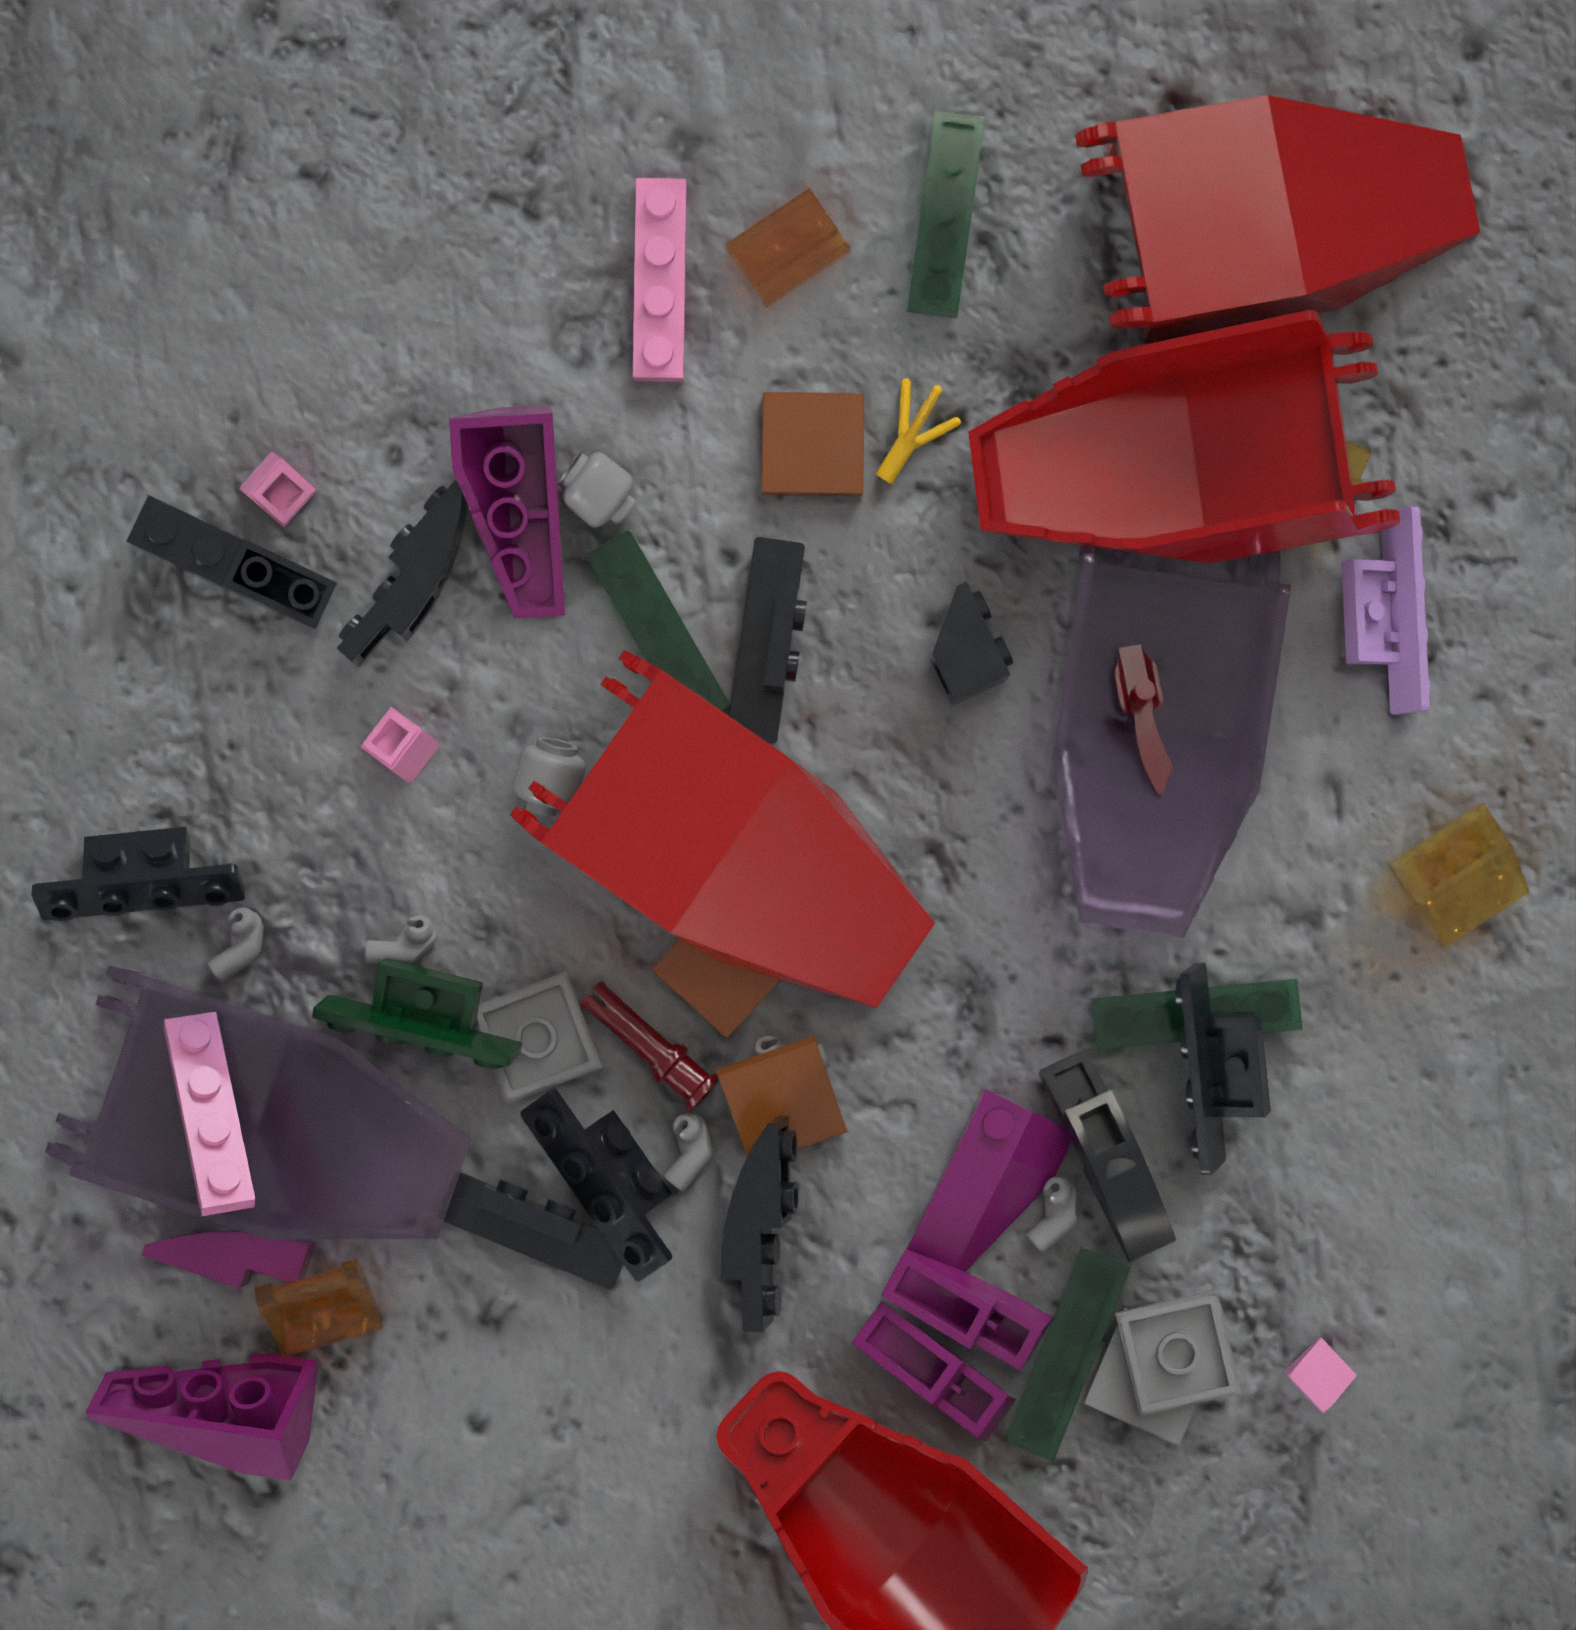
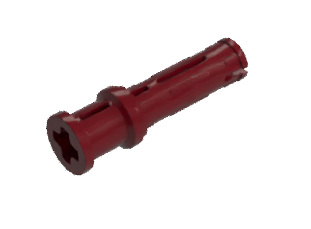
[580,981,720,1113]

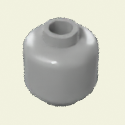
[557,451,635,528]
[513,737,586,816]

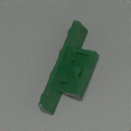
[312,958,522,1069]

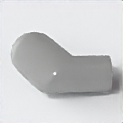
[208,907,264,983]
[365,915,436,966]
[664,1113,713,1192]
[1026,1176,1078,1254]

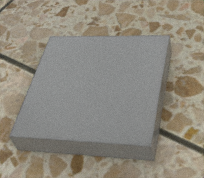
[476,972,603,1104]
[1114,1290,1241,1417]
[1082,1307,1197,1446]

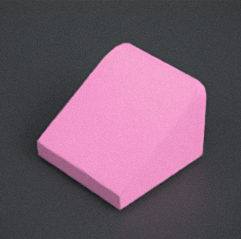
[239,452,317,528]
[360,707,440,783]
[1283,1337,1357,1414]

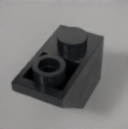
[930,582,1013,705]

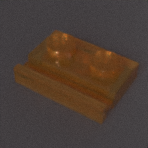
[726,188,850,307]

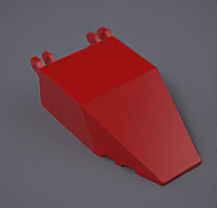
[1075,95,1480,344]
[968,310,1400,564]
[510,650,935,1008]

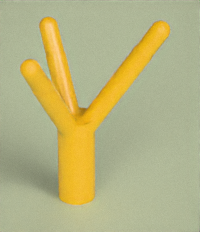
[875,378,961,485]

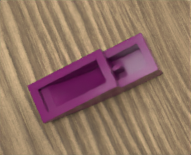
[141,1229,317,1288]
[881,1250,1053,1371]
[852,1301,1016,1441]

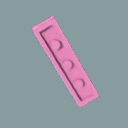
[633,178,687,382]
[164,1011,255,1217]

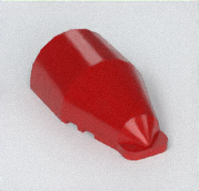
[716,1371,1088,1630]

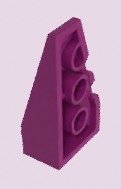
[449,404,565,618]
[906,1089,1072,1272]
[86,1353,318,1481]

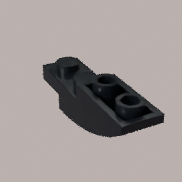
[336,480,467,668]
[126,495,337,629]
[1039,1049,1176,1263]
[721,1116,799,1332]

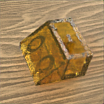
[1386,802,1530,948]

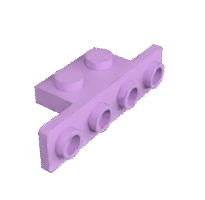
[1341,506,1431,715]

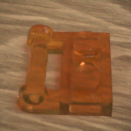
[255,1258,383,1357]

